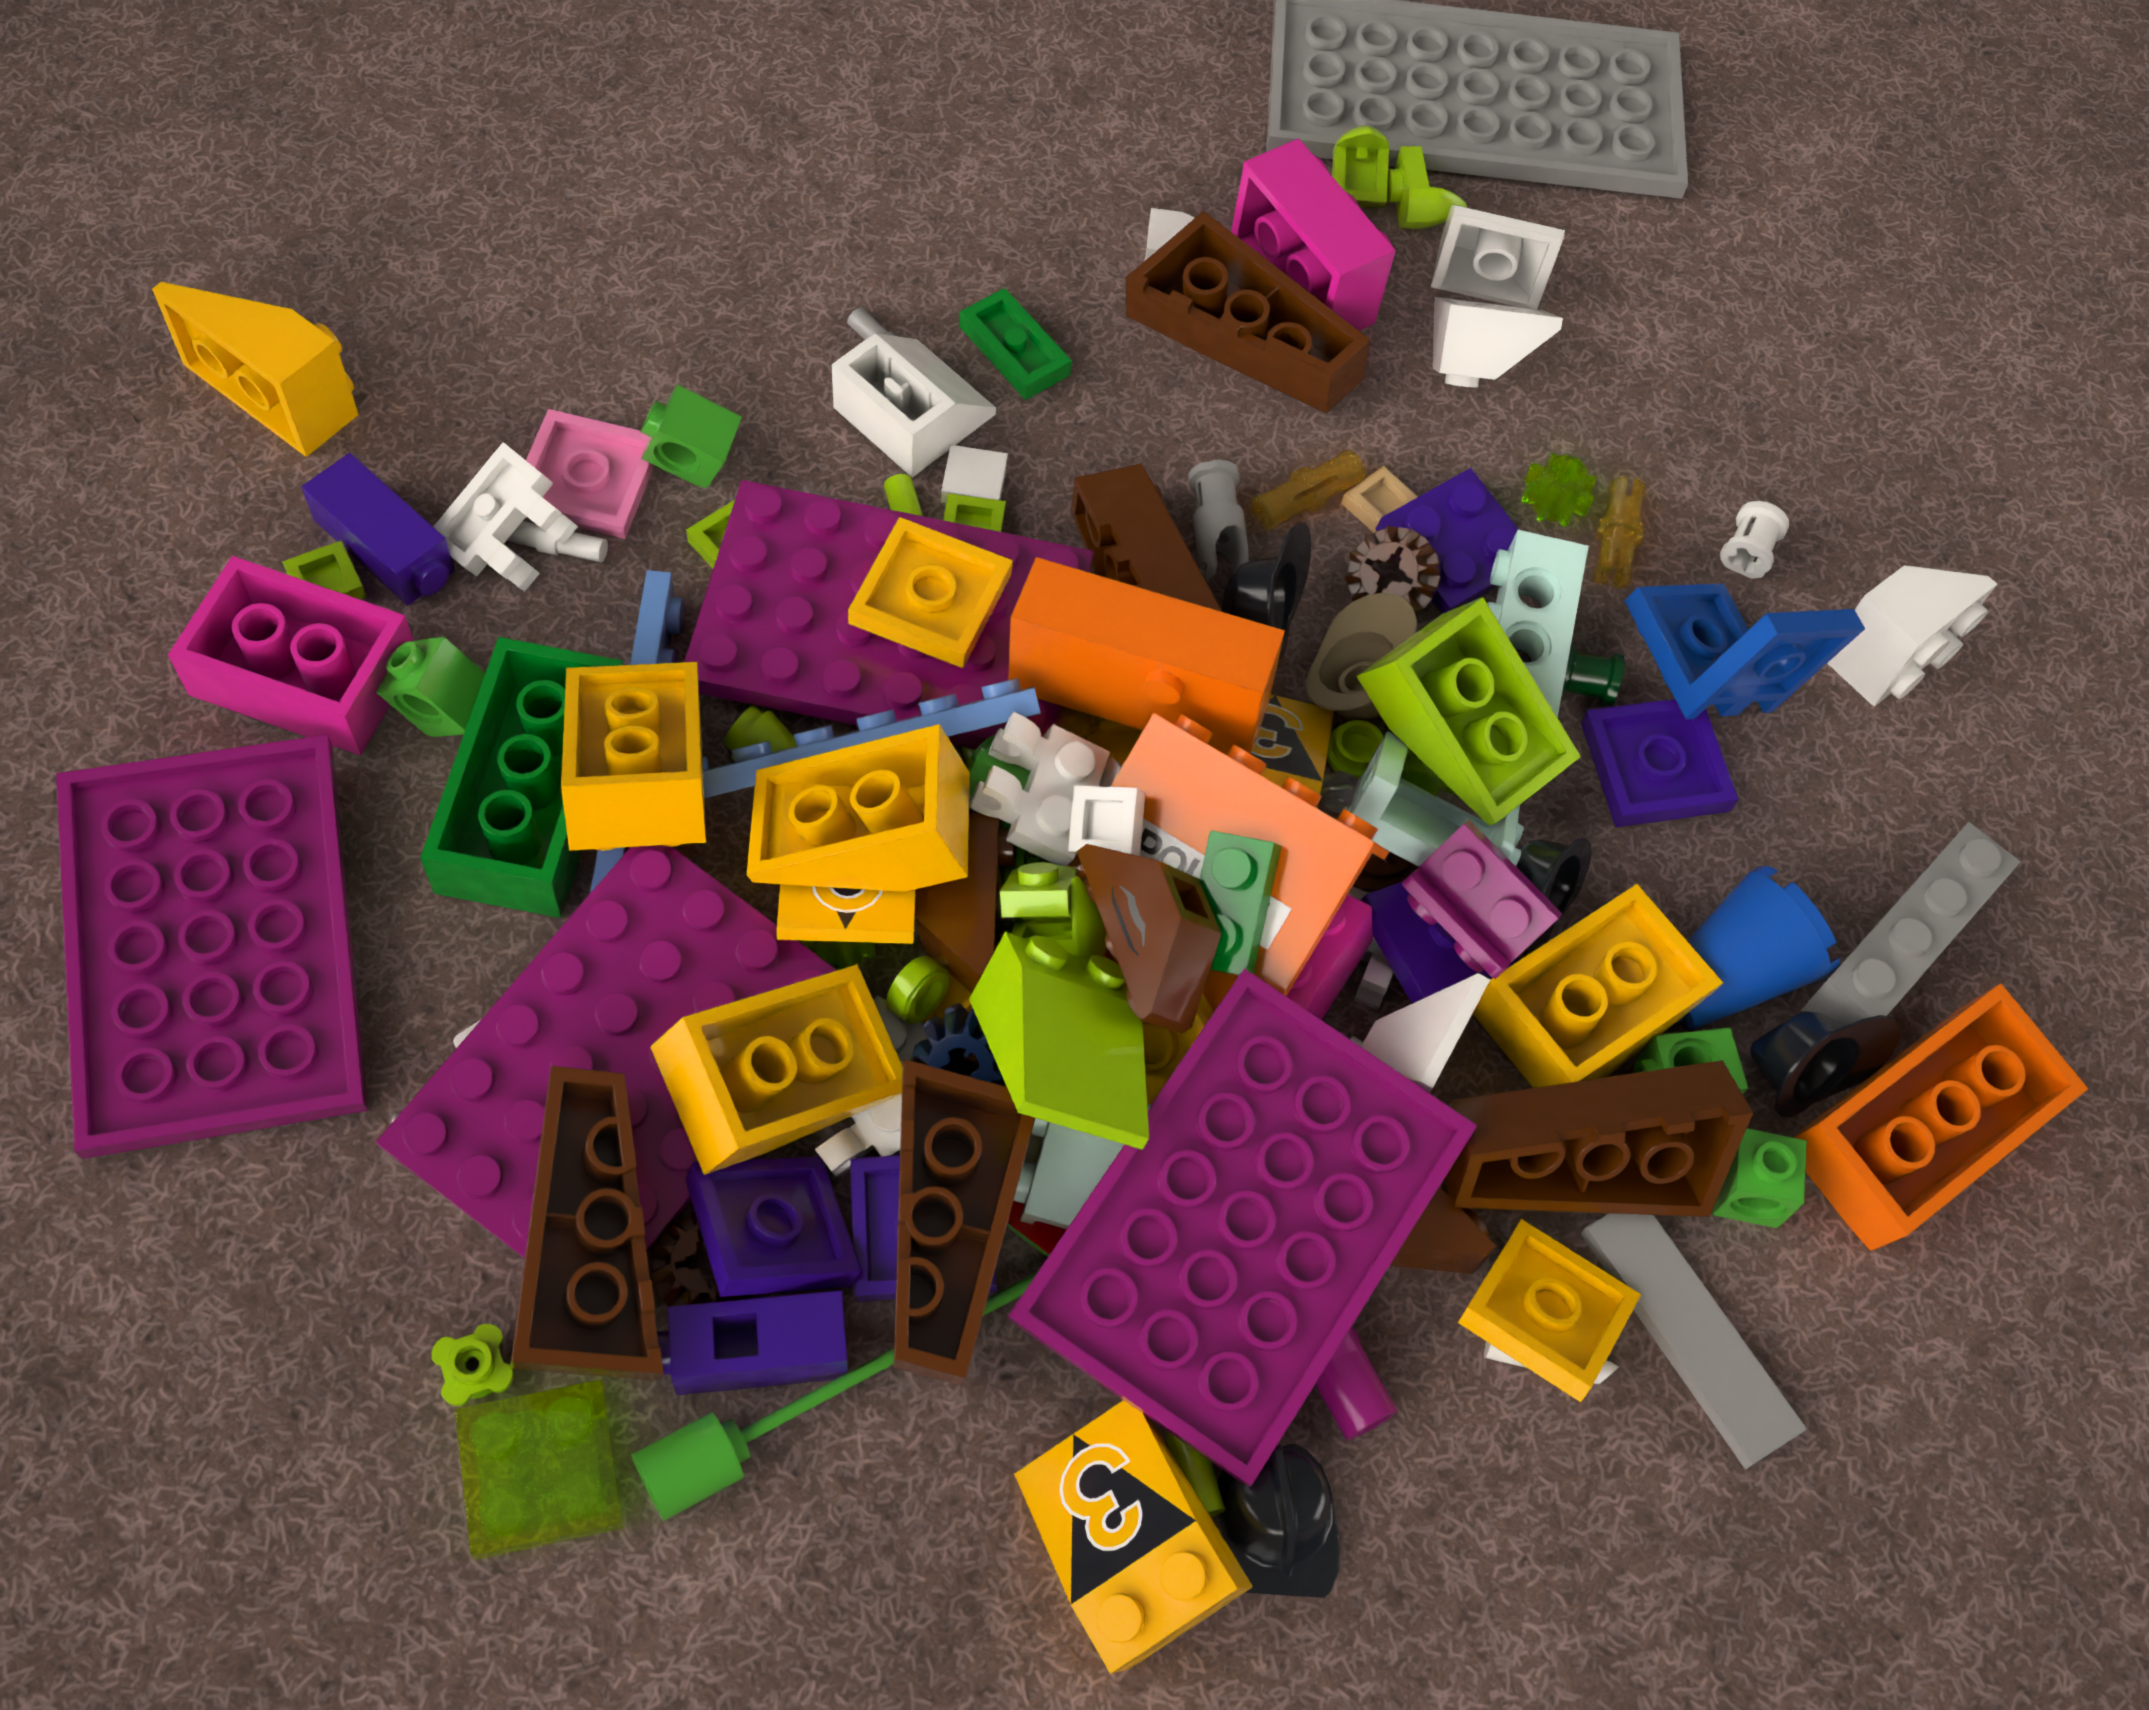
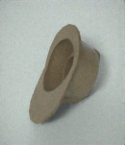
[1305,593,1418,722]

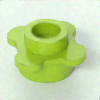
[431,1324,514,1407]

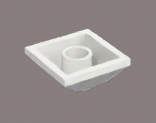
[1431,204,1565,309]
[1433,297,1563,388]
[1350,973,1490,1093]

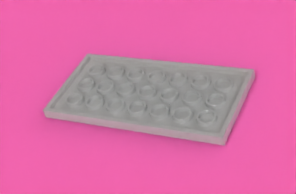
[1266,0,1688,199]

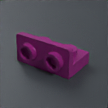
[1402,819,1562,979]

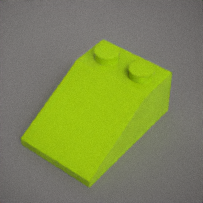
[1356,597,1581,825]
[969,932,1149,1150]

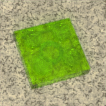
[454,1379,624,1560]

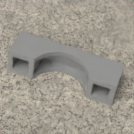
[1801,822,2021,1025]

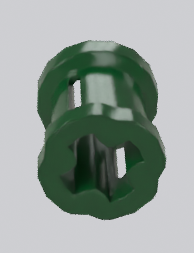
[1562,643,1625,707]

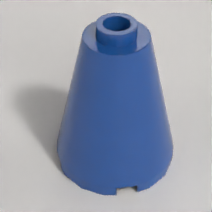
[1672,866,1840,1031]

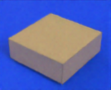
[1341,466,1418,533]

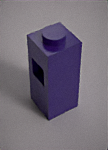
[301,452,455,606]
[657,1290,848,1396]

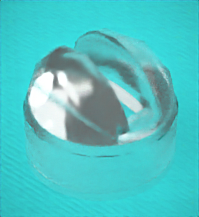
[1317,770,1360,820]

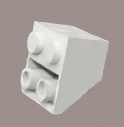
[832,333,996,478]
[1827,565,1997,706]

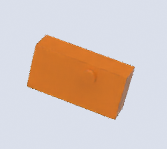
[1008,557,1285,755]
[1792,983,2088,1251]

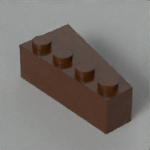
[1126,211,1370,414]
[1071,463,1222,612]
[893,1059,1035,1386]
[1443,1060,1753,1217]
[510,1066,664,1381]

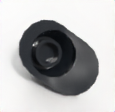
[1221,522,1311,659]
[1516,838,1592,957]
[1750,1011,1900,1117]
[1218,1444,1340,1598]

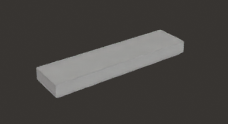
[1581,1213,1807,1470]

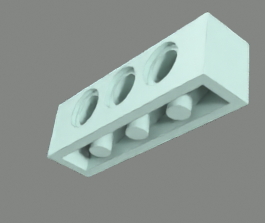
[1487,530,1589,718]

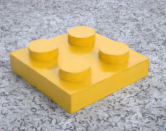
[848,517,1013,668]
[1458,1219,1641,1402]

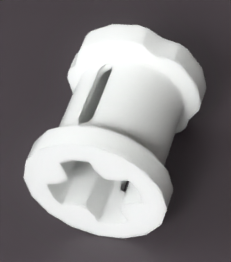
[1720,501,1789,579]

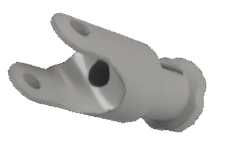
[1188,459,1249,584]

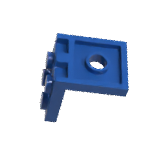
[1624,583,1865,719]

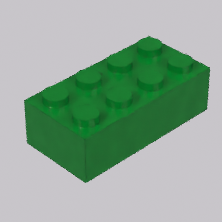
[420,637,624,918]

